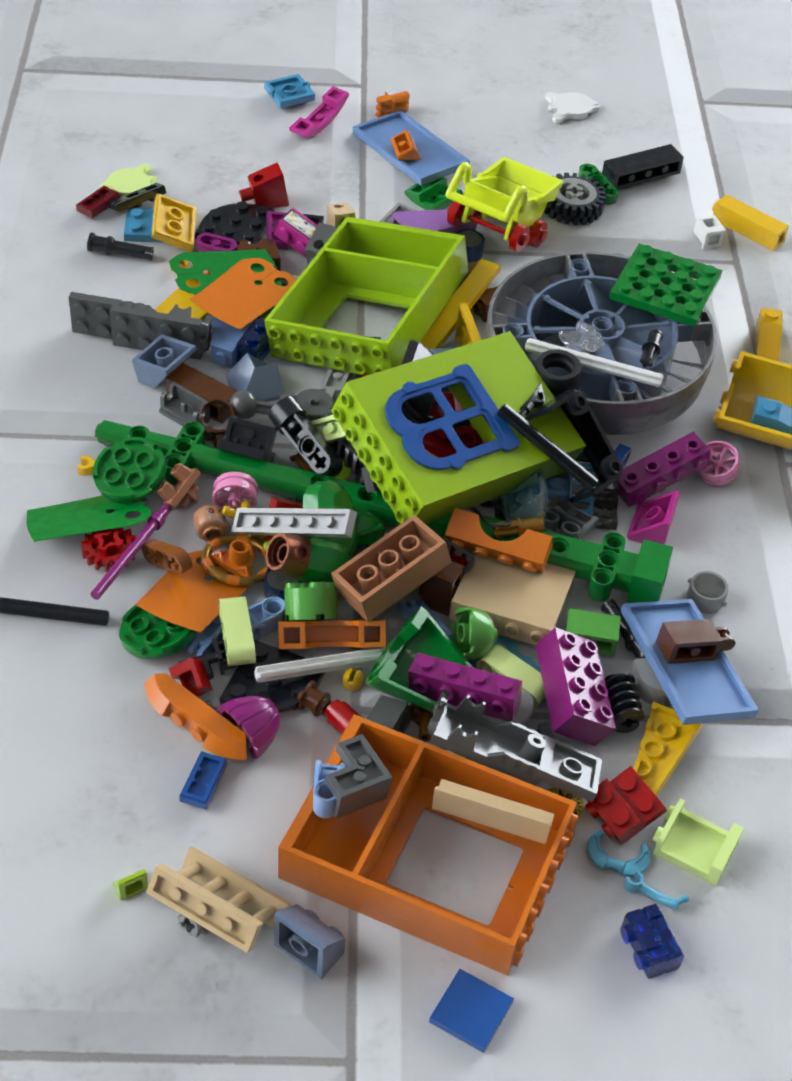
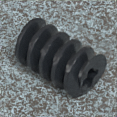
[604,673,645,733]

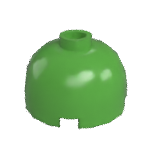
[450,607,498,660]

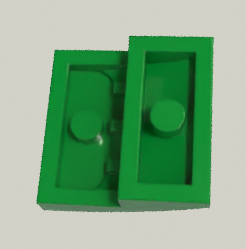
[404,178,463,210]

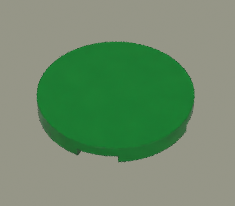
[92,437,167,503]
[119,605,197,659]

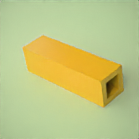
[712,194,789,251]

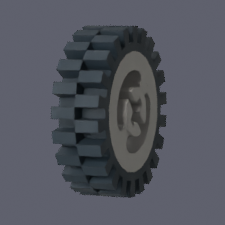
[544,172,606,225]

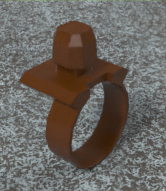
[201,399,234,448]

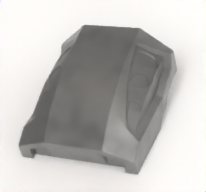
[538,496,599,540]

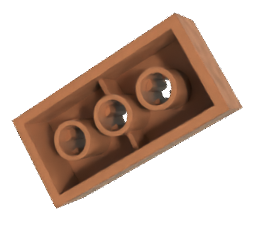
[331,515,452,622]

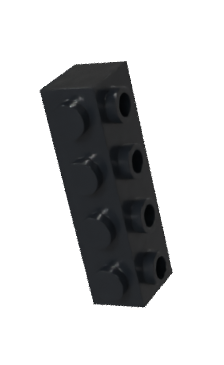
[602,144,684,190]

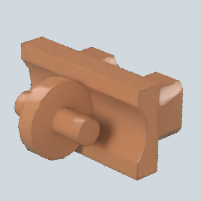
[156,463,201,508]

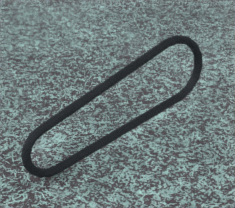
[470,499,511,528]

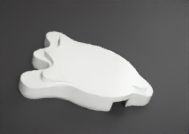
[545,92,600,124]

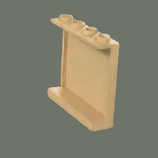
[449,554,576,645]

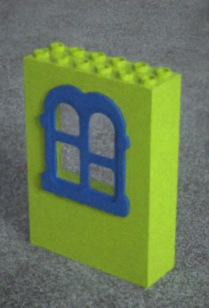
[331,331,586,524]

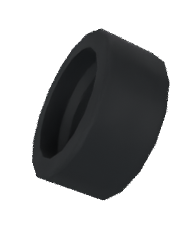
[535,349,581,394]

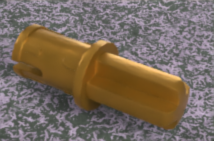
[493,516,544,538]

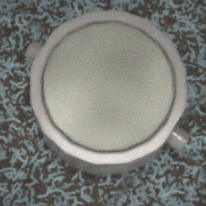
[687,571,728,614]

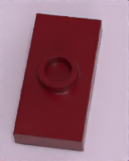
[76,186,120,219]

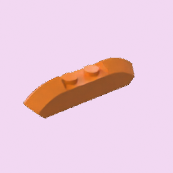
[145,673,247,760]

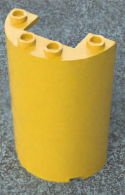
[713,351,792,450]

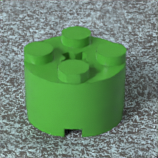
[284,582,338,620]

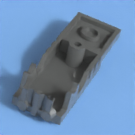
[68,292,212,360]
[427,689,602,802]

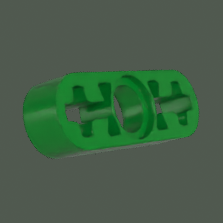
[578,164,618,205]

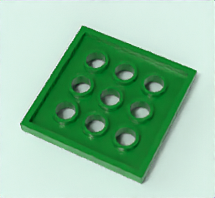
[609,243,723,327]

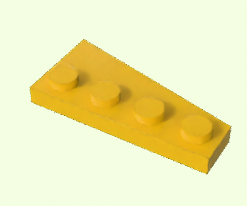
[633,701,702,797]

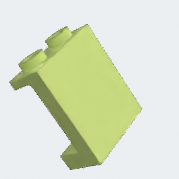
[652,798,744,886]

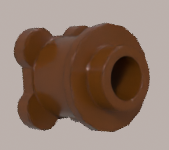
[297,680,332,717]

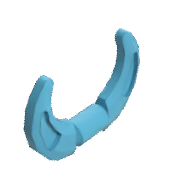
[587,830,651,877]

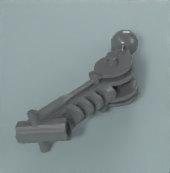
[229,389,365,485]

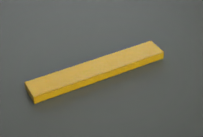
[421,259,501,349]

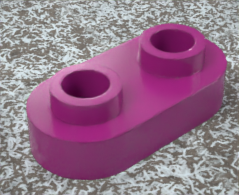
[196,233,237,252]

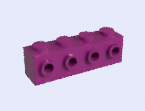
[613,431,710,507]
[408,653,522,722]

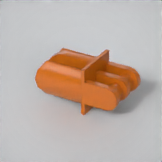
[375,91,410,118]

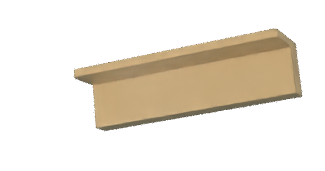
[432,779,555,844]

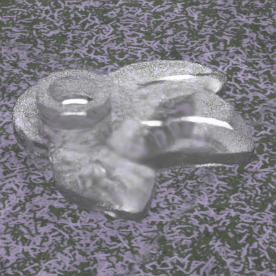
[558,321,604,352]

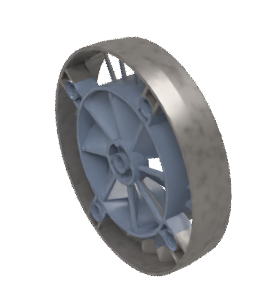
[486,252,717,435]

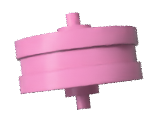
[697,441,740,486]
[213,472,258,510]

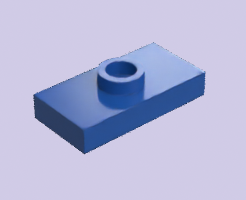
[179,751,228,810]

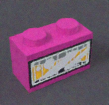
[274,207,317,257]

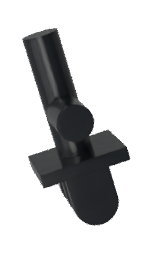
[178,638,238,680]

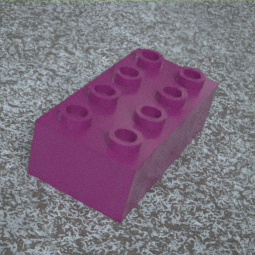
[535,627,616,746]

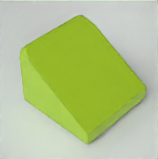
[113,869,148,900]

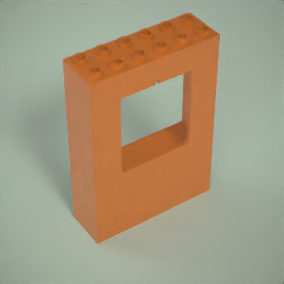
[278,714,579,976]

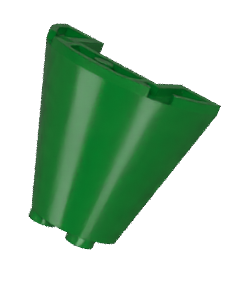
[366,606,473,712]

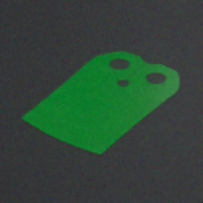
[169,249,282,294]
[26,495,151,542]

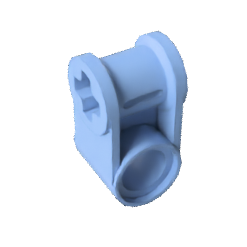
[248,596,286,641]
[313,760,346,818]

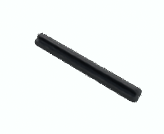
[497,404,599,491]
[0,597,110,626]

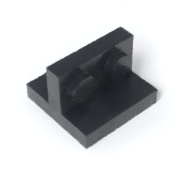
[217,416,277,462]

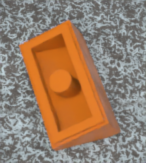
[390,130,421,160]

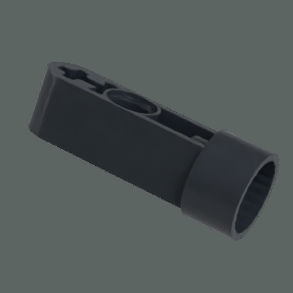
[268,396,343,477]

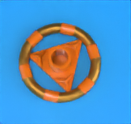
[201,534,270,586]

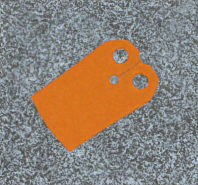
[190,258,296,330]
[135,550,253,633]

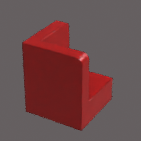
[168,657,213,697]

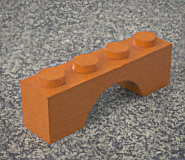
[445,508,553,573]
[278,619,386,649]

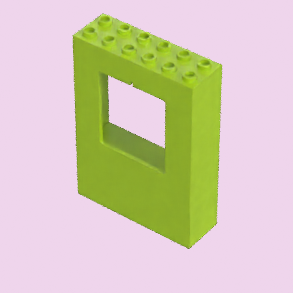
[264,217,468,375]

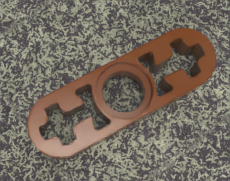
[141,539,193,575]

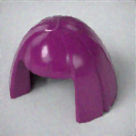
[218,696,280,759]

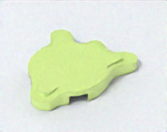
[101,164,157,196]

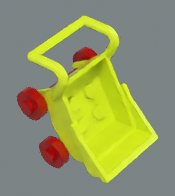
[445,157,563,253]

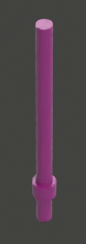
[90,503,172,600]

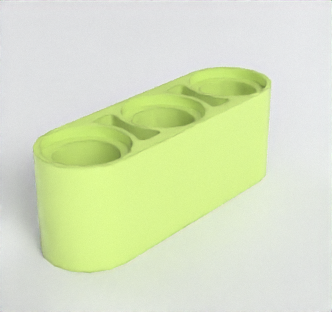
[218,596,256,666]
[476,644,546,709]

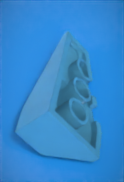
[750,394,792,435]

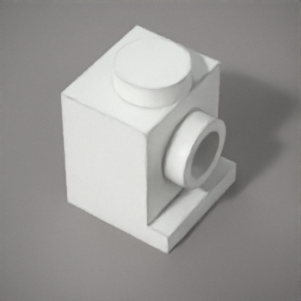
[694,215,726,249]

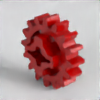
[81,527,136,572]

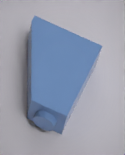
[211,317,256,369]

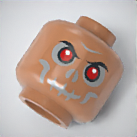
[193,505,228,542]

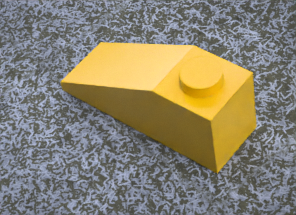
[755,308,783,361]

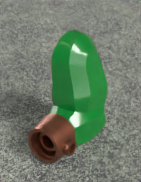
[265,480,358,583]

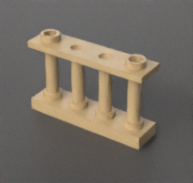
[146,846,291,953]

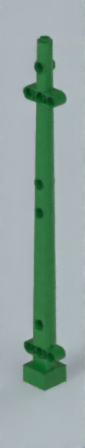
[95,420,673,604]

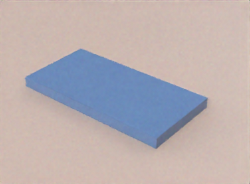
[353,110,470,186]
[620,599,759,725]

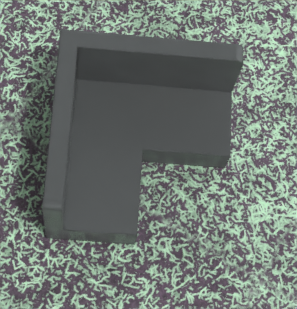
[325,734,392,818]

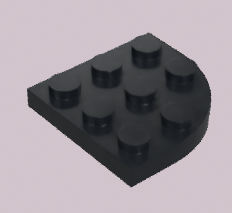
[195,201,275,245]
[219,640,326,713]

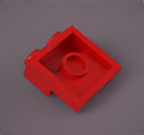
[584,766,667,845]

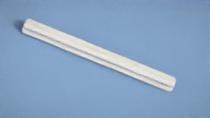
[525,338,663,387]
[254,646,387,682]

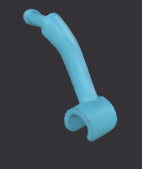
[624,871,689,909]

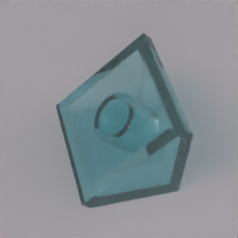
[502,468,548,525]

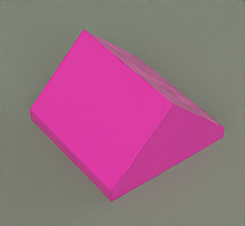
[627,490,680,545]

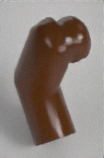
[409,704,433,741]

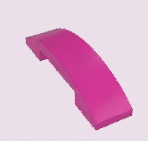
[289,86,349,138]

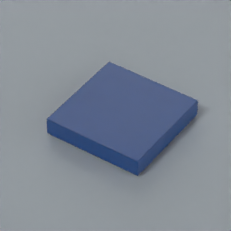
[429,969,514,1053]

